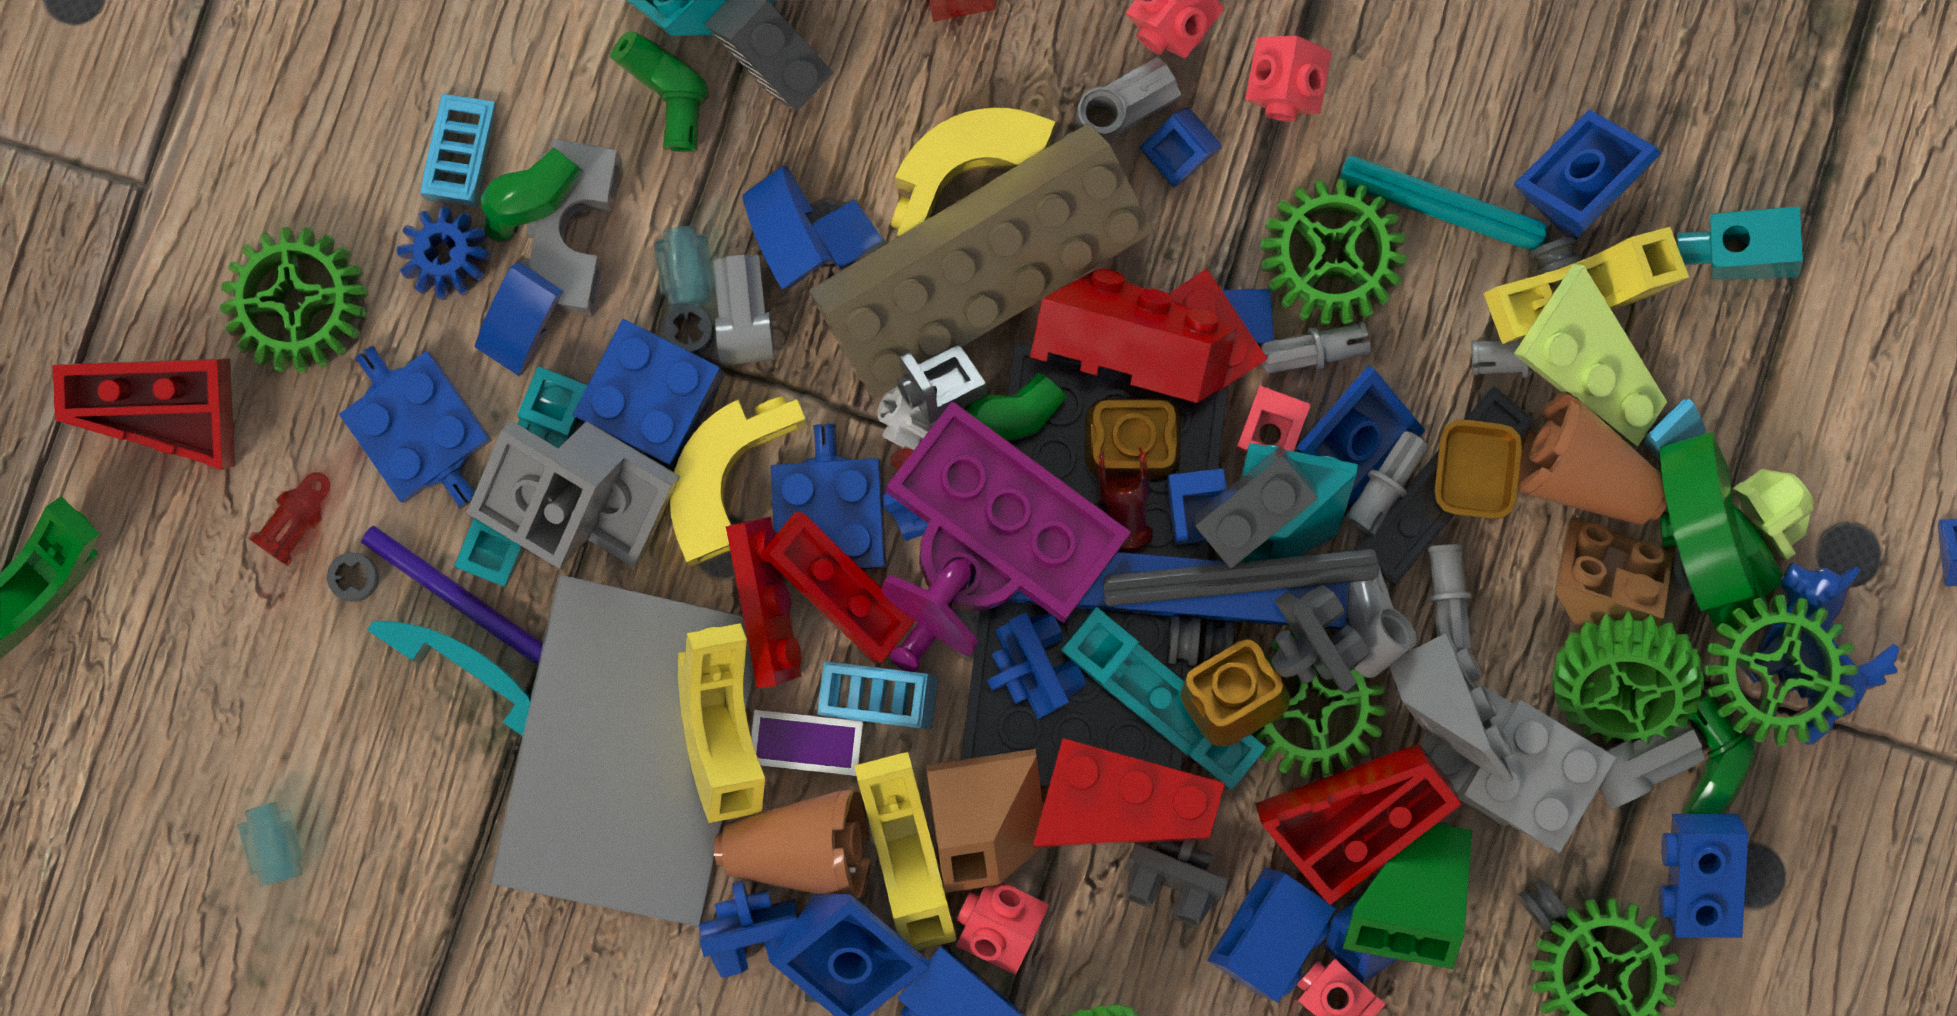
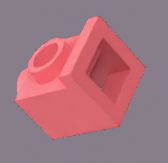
[1235,385,1311,465]
[1295,958,1385,1016]

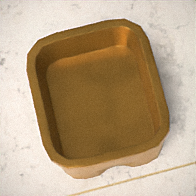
[1085,398,1181,480]
[1434,420,1522,519]
[1180,639,1290,747]

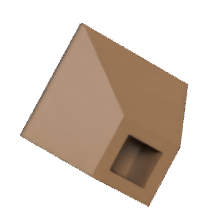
[1555,517,1674,633]
[926,749,1043,893]

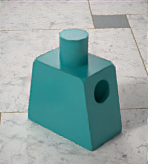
[1677,206,1803,280]

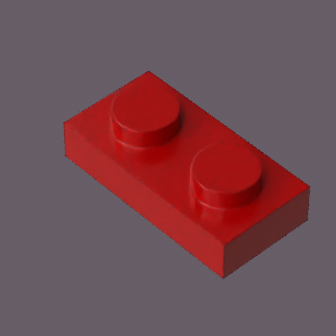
[1168,268,1267,391]

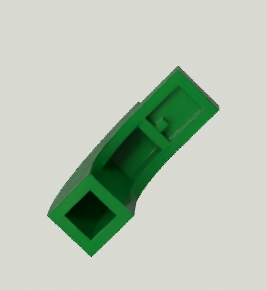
[1660,432,1770,634]
[0,496,100,659]

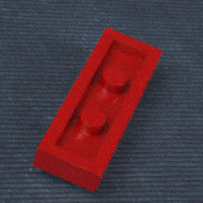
[761,512,915,663]
[726,516,802,688]

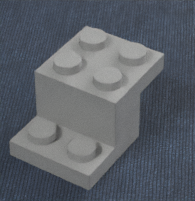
[466,421,680,569]
[1421,681,1617,853]

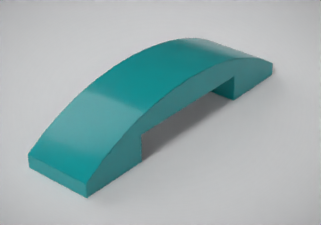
[454,366,588,588]
[1061,607,1267,790]
[367,621,531,736]

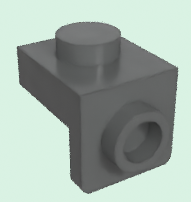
[897,344,987,424]

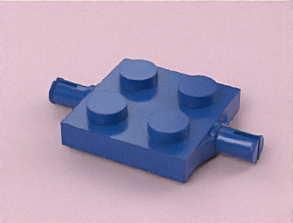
[339,346,492,509]
[771,424,886,575]

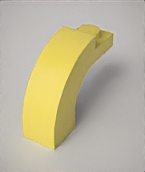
[891,108,1055,237]
[1483,227,1689,344]
[670,396,808,567]
[678,623,765,823]
[854,752,957,951]

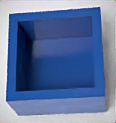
[572,319,724,471]

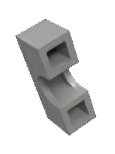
[521,139,622,317]

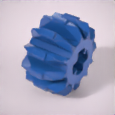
[396,206,491,300]

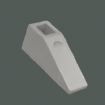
[1389,633,1514,783]

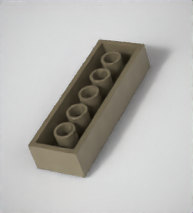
[809,123,1154,400]

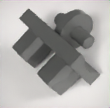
[1272,585,1371,693]
[1124,840,1228,927]

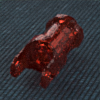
[1098,447,1153,548]
[248,472,330,566]

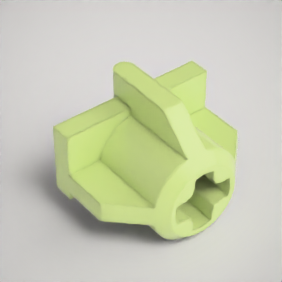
[1732,469,1814,560]

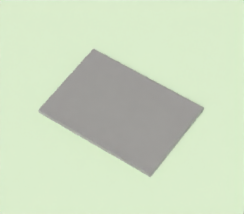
[490,574,754,927]

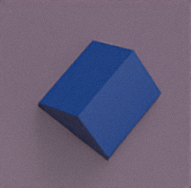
[1514,109,1661,240]
[1294,366,1425,508]
[771,894,930,1016]

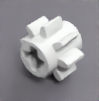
[878,386,936,450]

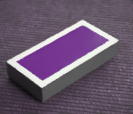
[751,710,864,777]

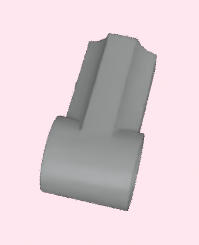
[1075,57,1182,145]
[713,254,775,366]
[1347,564,1416,678]
[1599,723,1706,810]

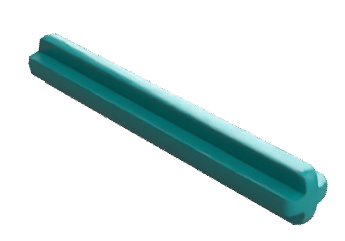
[1339,156,1547,251]

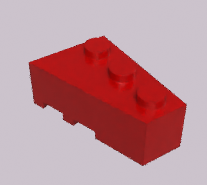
[1030,269,1237,403]
[52,358,235,470]
[1033,738,1225,848]
[1255,743,1462,905]

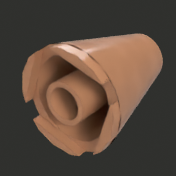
[1518,392,1667,525]
[714,789,871,899]

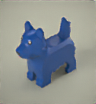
[1739,563,1899,745]

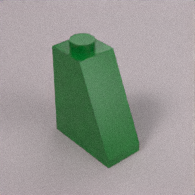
[1343,822,1473,969]

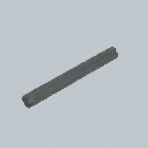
[1103,549,1379,606]

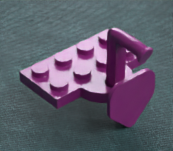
[881,401,1131,672]

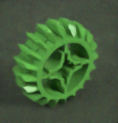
[1260,179,1407,326]
[220,227,368,373]
[1704,595,1858,745]
[1552,610,1704,744]
[1251,633,1387,779]
[1530,898,1681,1016]

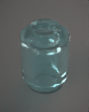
[654,226,715,308]
[237,802,305,887]

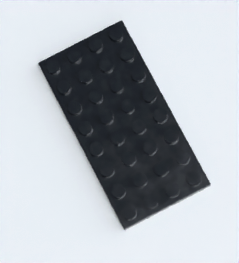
[960,343,1228,787]

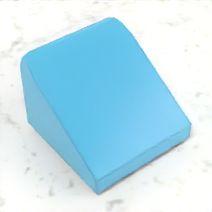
[1642,399,1706,462]

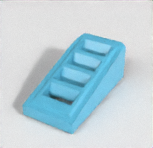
[420,94,496,208]
[817,661,938,730]

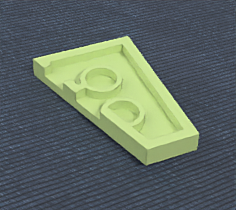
[1514,264,1667,447]

